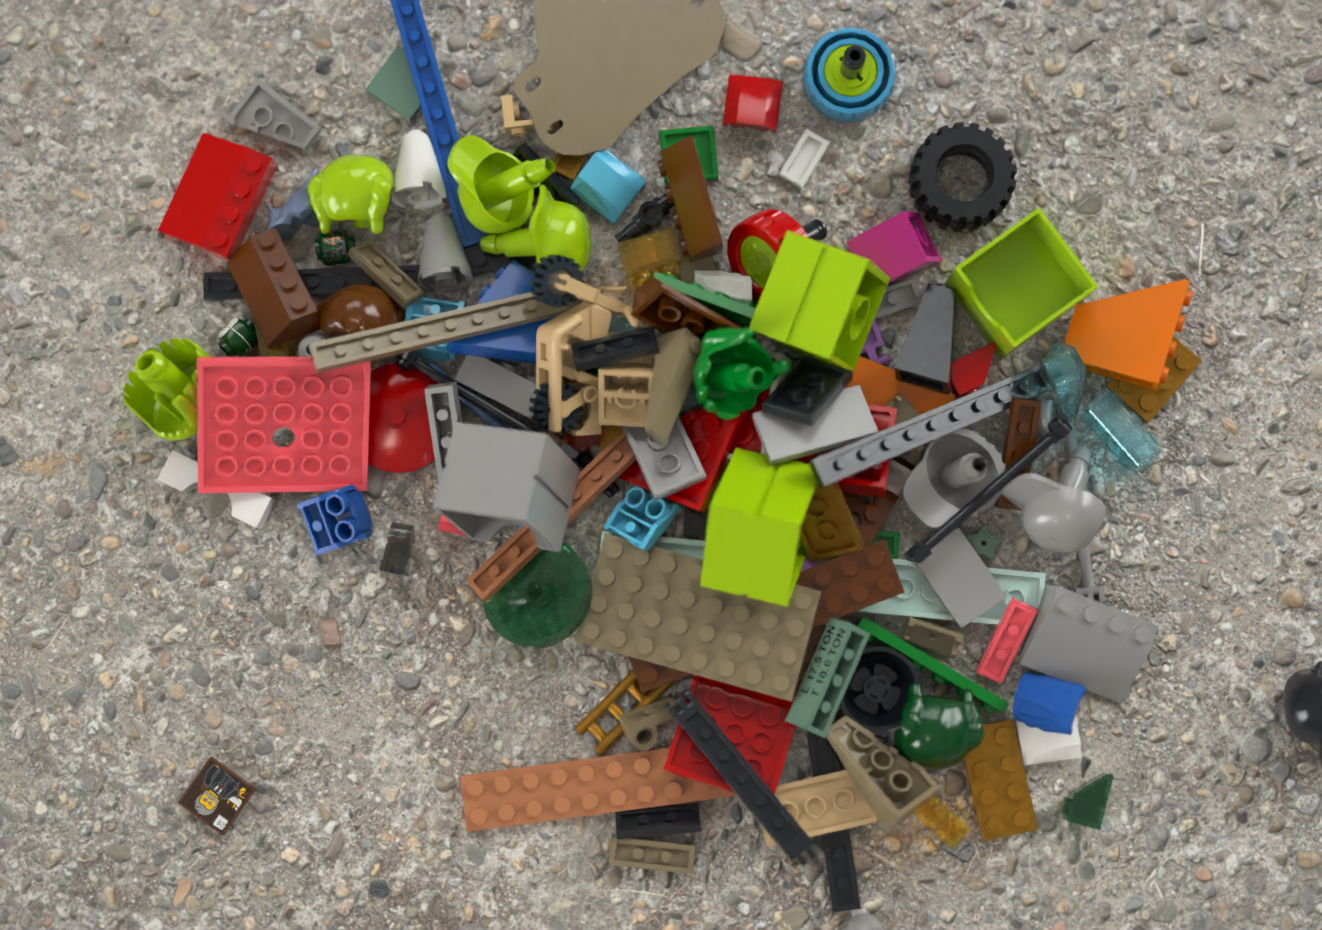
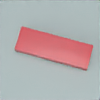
[975,597,1038,684]

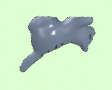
[267,168,319,240]

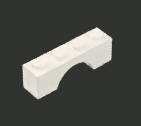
[157,449,276,530]

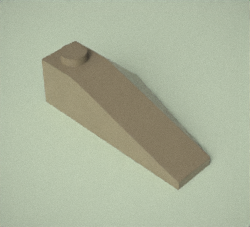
[645,328,702,445]
[826,716,940,831]

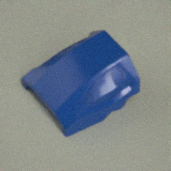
[296,484,372,556]
[1013,671,1087,735]

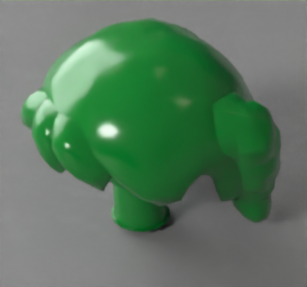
[693,327,790,420]

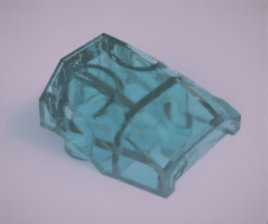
[1041,342,1086,422]

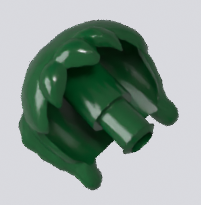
[894,683,985,770]

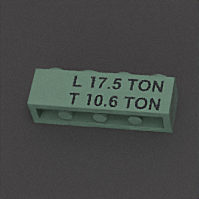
[785,617,870,738]

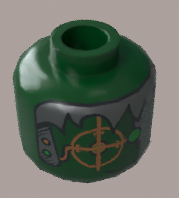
[315,229,356,266]

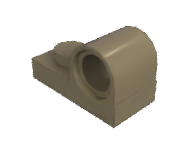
[619,696,680,751]

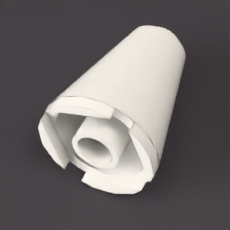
[391,130,446,209]

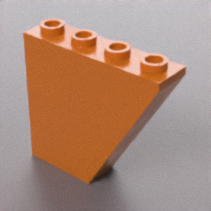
[1060,279,1193,391]

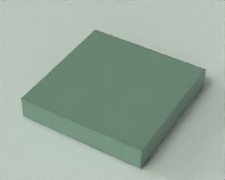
[366,46,421,122]

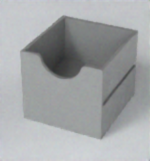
[433,422,580,552]

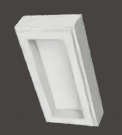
[778,128,830,190]

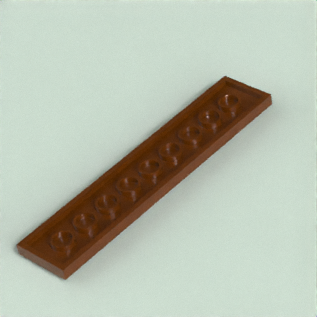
[628,540,905,693]

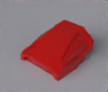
[722,75,783,133]

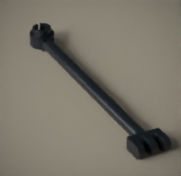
[395,351,578,464]
[905,417,1073,563]

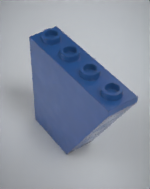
[446,259,555,364]

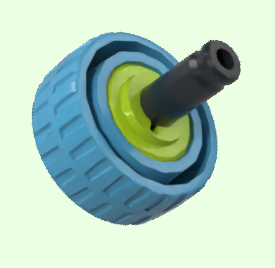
[804,27,896,123]

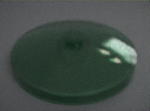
[483,543,592,649]

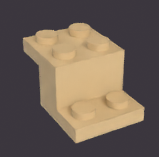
[598,332,659,427]

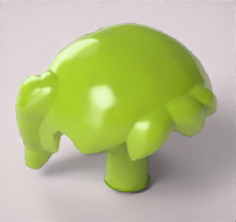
[307,155,394,234]

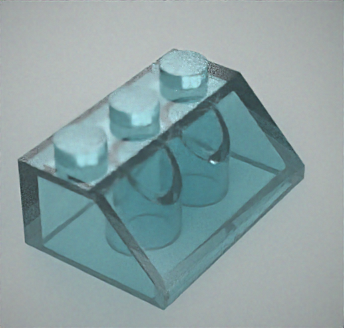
[1078,388,1162,475]

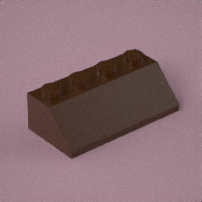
[657,136,723,262]
[227,228,320,349]
[631,276,756,342]

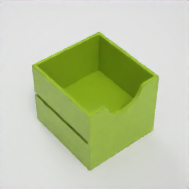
[944,208,1099,360]
[749,231,891,373]
[700,448,817,607]

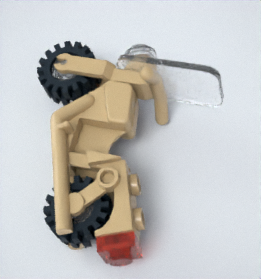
[529,255,641,451]

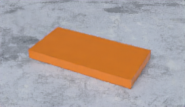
[844,356,957,415]

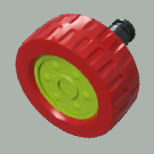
[727,209,827,301]

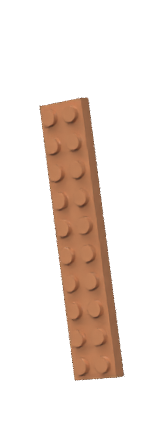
[460,747,737,832]

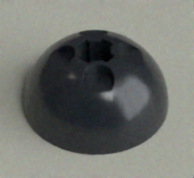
[840,647,920,731]

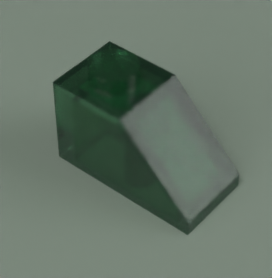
[1060,772,1114,830]

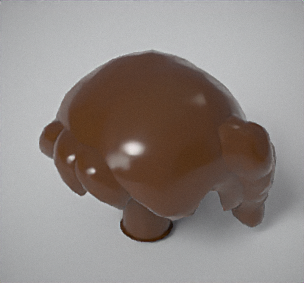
[316,284,405,369]

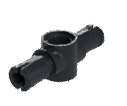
[614,193,674,249]

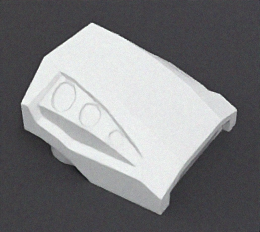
[694,271,752,329]
[1016,715,1081,766]

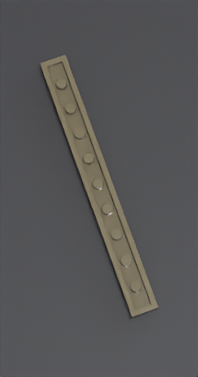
[309,288,586,374]

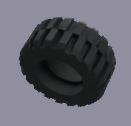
[908,122,1017,233]

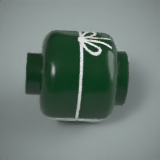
[218,318,259,357]

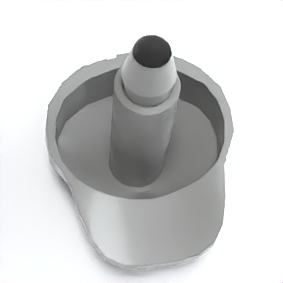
[902,428,1006,528]
[1000,446,1108,553]

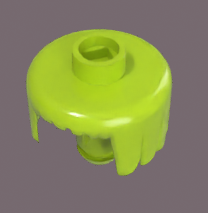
[123,338,211,441]

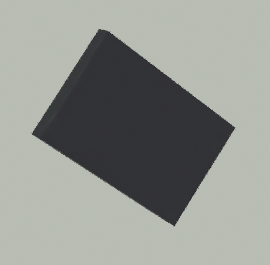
[762,358,853,426]

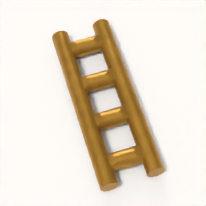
[574,670,677,756]

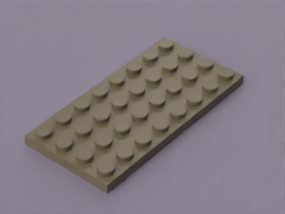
[575,533,822,701]

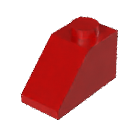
[951,342,996,399]

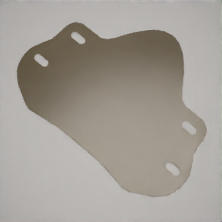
[513,0,725,155]

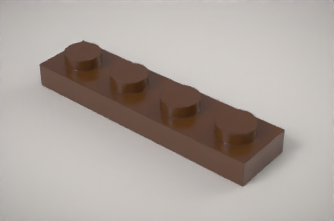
[994,397,1042,511]

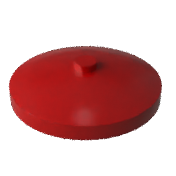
[368,363,439,474]

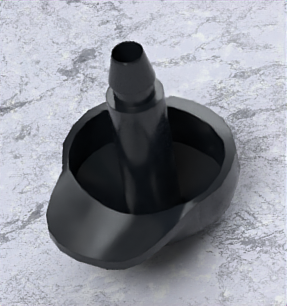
[1283,661,1322,770]

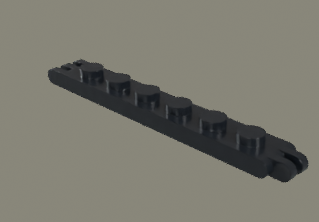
[665,689,817,867]

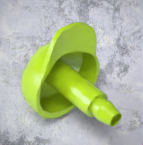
[448,135,556,234]
[480,185,592,282]

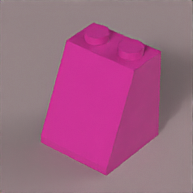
[846,211,942,286]

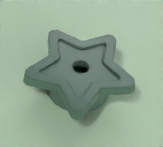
[966,524,1002,560]

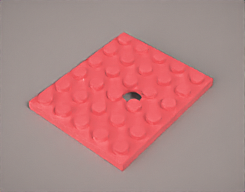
[197,357,371,493]

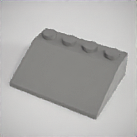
[1018,585,1159,703]

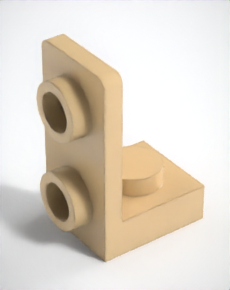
[501,95,560,137]

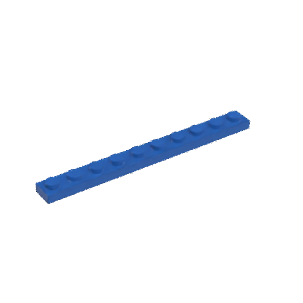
[390,0,488,249]

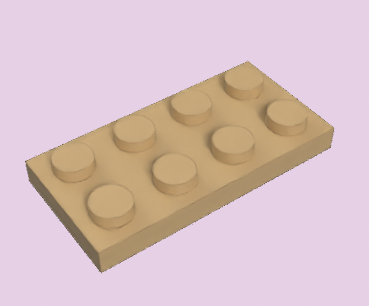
[763,770,878,847]

